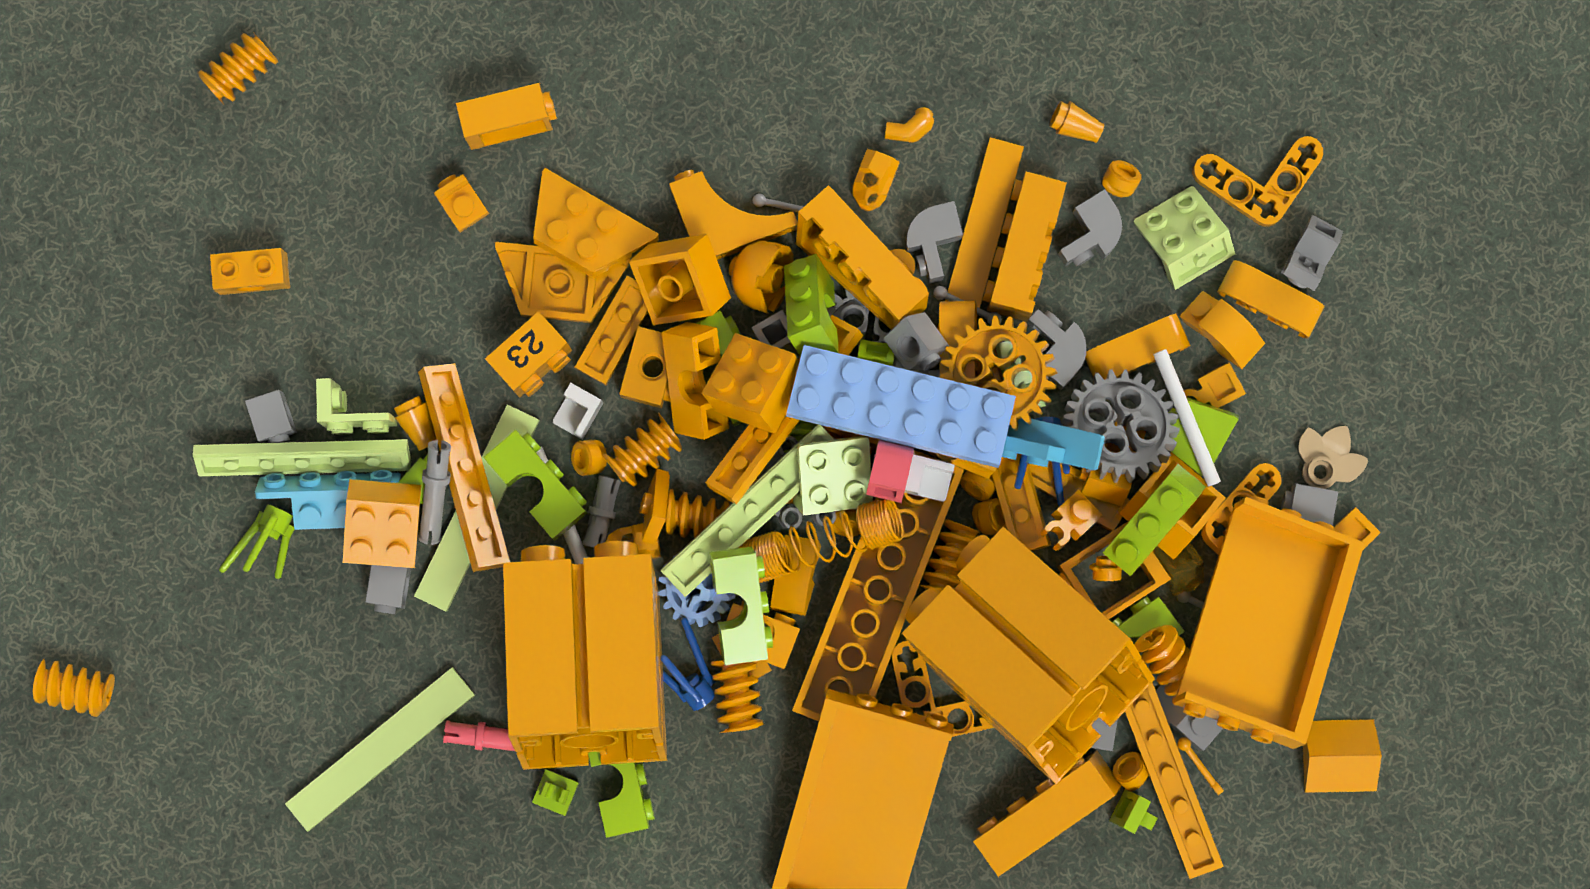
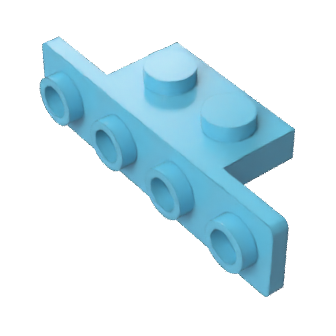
[1002,418,1105,470]
[255,470,401,530]

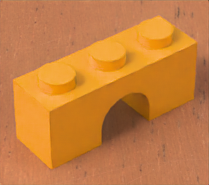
[662,322,729,440]

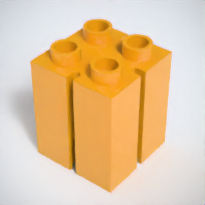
[902,527,1155,784]
[503,541,667,770]

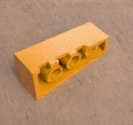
[983,171,1067,322]
[796,185,929,330]
[973,750,1122,877]

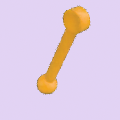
[1177,737,1224,795]

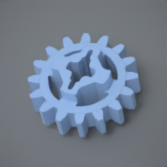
[658,554,736,627]

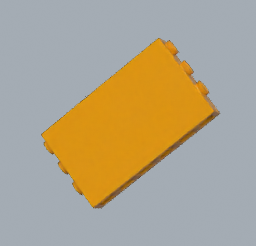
[1173,496,1365,749]
[772,689,954,889]

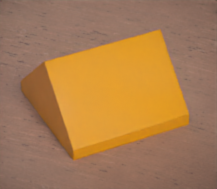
[1303,719,1382,793]

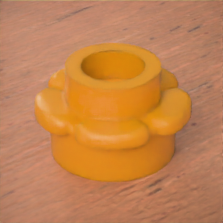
[1089,556,1122,581]

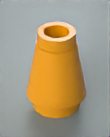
[1049,101,1105,143]
[394,396,437,451]

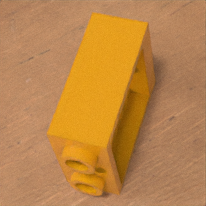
[456,83,557,150]
[1057,522,1171,619]

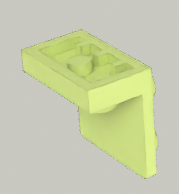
[1134,186,1235,290]
[316,378,397,435]
[793,436,873,516]

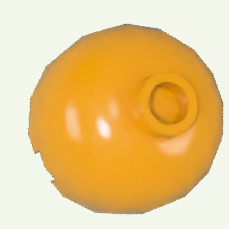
[729,240,794,313]

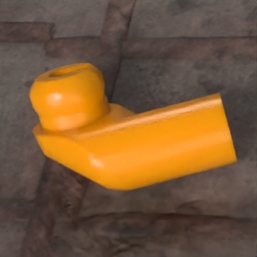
[885,107,934,143]

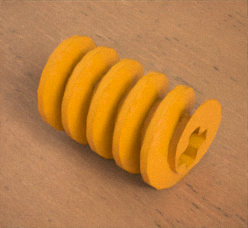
[198,32,278,105]
[602,412,682,487]
[664,489,730,538]
[919,519,980,592]
[1134,625,1190,705]
[33,659,115,717]
[711,660,764,733]

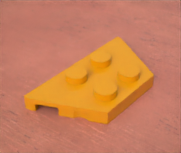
[533,168,659,278]
[495,242,631,323]

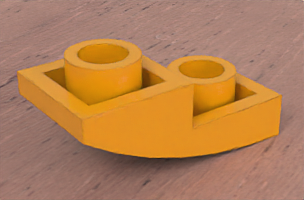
[770,535,821,616]

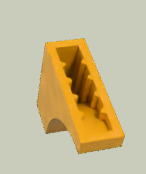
[669,170,798,260]

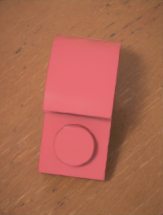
[866,439,914,503]

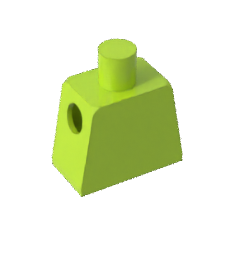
[1168,397,1239,476]

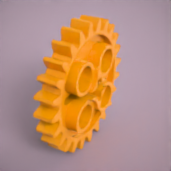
[939,316,1057,431]

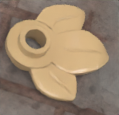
[1298,426,1368,489]

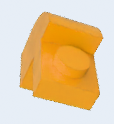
[1179,291,1265,369]

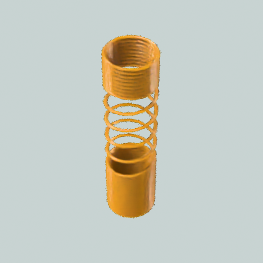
[739,498,904,583]

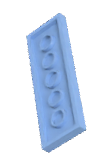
[786,345,1016,468]

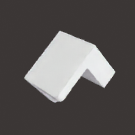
[553,382,603,440]
[904,455,955,502]

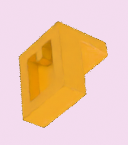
[434,174,489,233]

